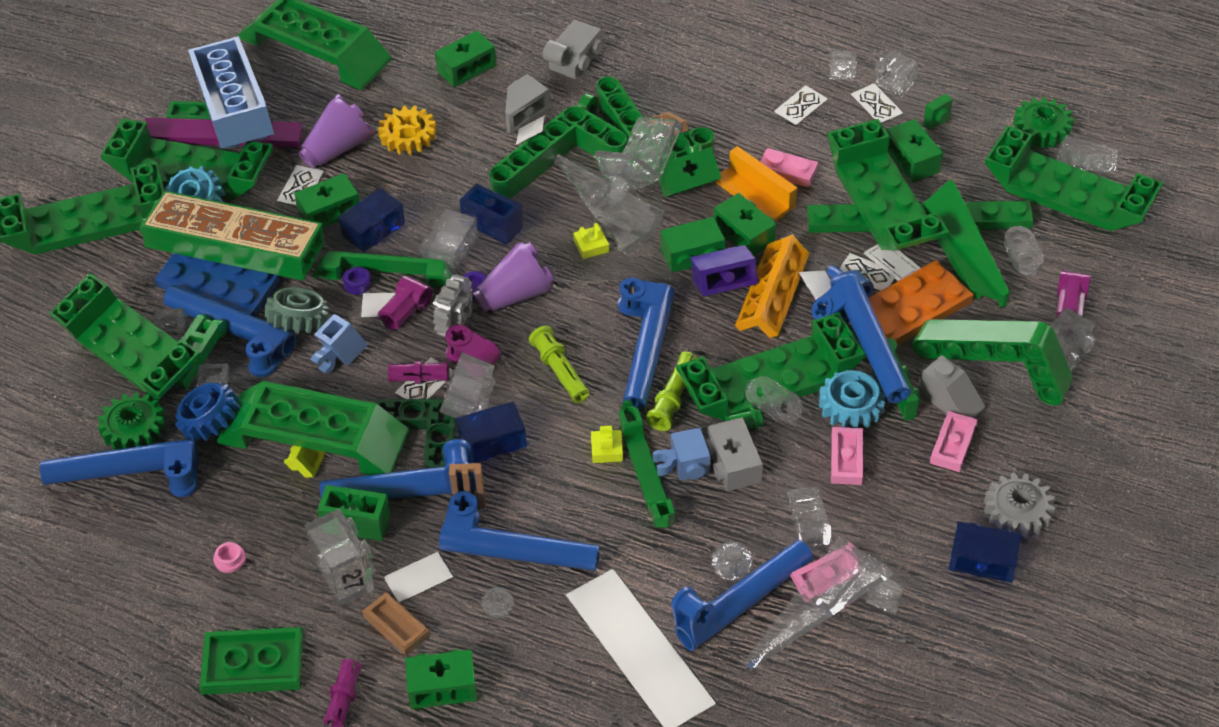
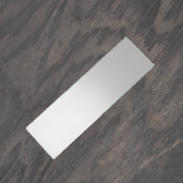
[566,569,715,727]

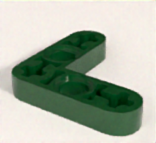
[373,399,457,469]

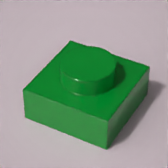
[923,93,953,130]

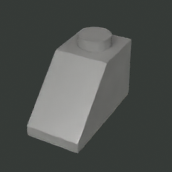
[505,74,550,134]
[919,355,985,419]

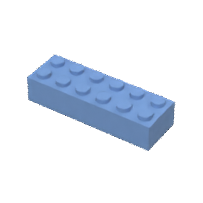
[188,36,274,149]

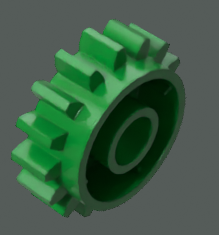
[1013,97,1074,148]
[97,392,166,450]

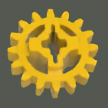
[378,105,437,155]

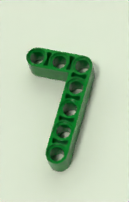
[596,76,714,180]
[489,106,628,201]
[912,319,1073,406]

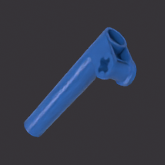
[811,275,911,403]
[618,278,675,411]
[163,285,297,377]
[40,439,199,497]
[320,439,477,499]
[439,491,600,571]
[671,540,813,651]

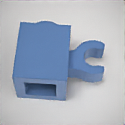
[311,314,368,374]
[653,428,710,481]

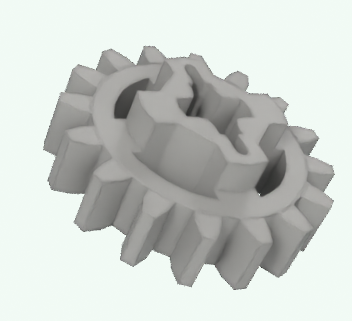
[433,274,473,337]

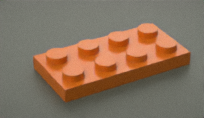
[868,260,974,345]

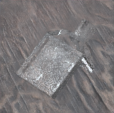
[594,117,682,207]

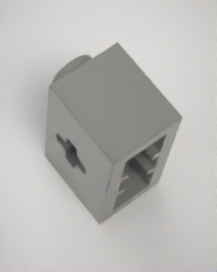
[705,417,763,492]

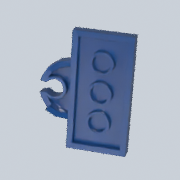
[154,253,282,317]

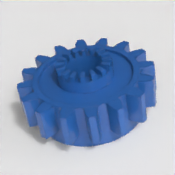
[175,383,240,442]

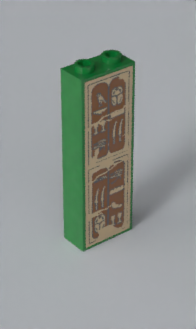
[140,191,324,281]

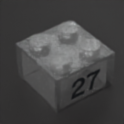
[305,508,376,606]

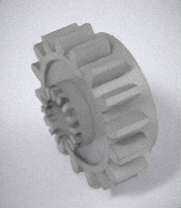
[984,472,1055,538]

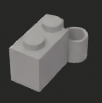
[542,19,603,79]

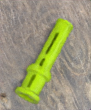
[529,325,590,404]
[646,351,697,431]

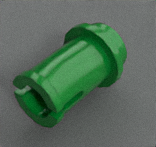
[723,407,763,431]

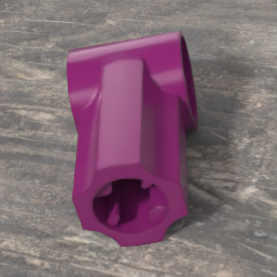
[1056,270,1090,326]
[378,275,433,331]

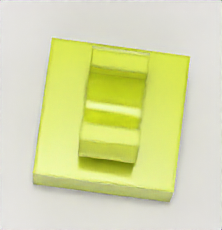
[573,223,609,259]
[591,426,623,463]
[284,446,325,478]

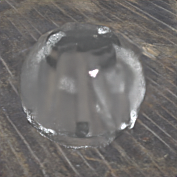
[712,540,753,581]

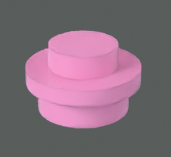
[213,542,246,573]

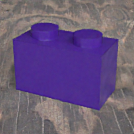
[690,245,758,297]

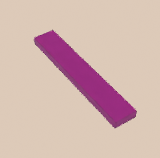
[145,118,304,148]

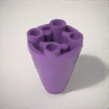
[299,94,375,168]
[472,242,554,312]

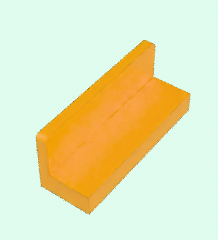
[715,146,797,222]

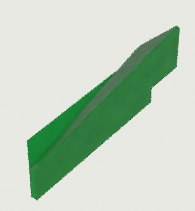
[923,180,1010,307]

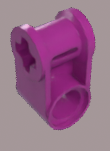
[445,325,501,378]

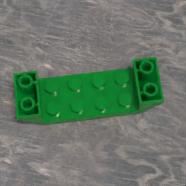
[237,0,392,91]
[100,118,273,200]
[827,119,949,251]
[985,125,1163,231]
[0,162,164,255]
[49,273,202,400]
[676,312,865,421]
[217,381,409,475]

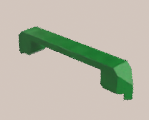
[312,251,452,288]
[619,400,675,528]

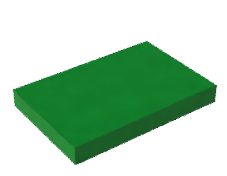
[199,627,304,695]

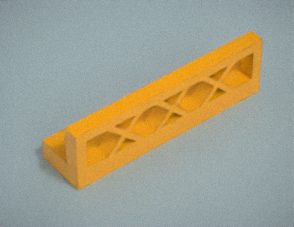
[735,235,810,338]

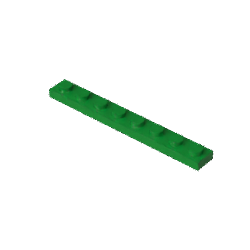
[807,201,1033,233]

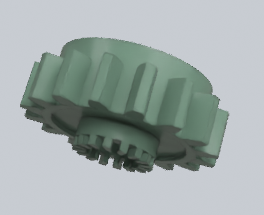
[265,287,330,334]

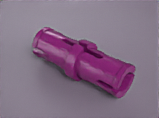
[388,361,449,384]
[323,659,362,727]

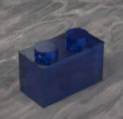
[459,183,523,245]
[338,188,405,253]
[456,401,527,462]
[948,521,1022,583]

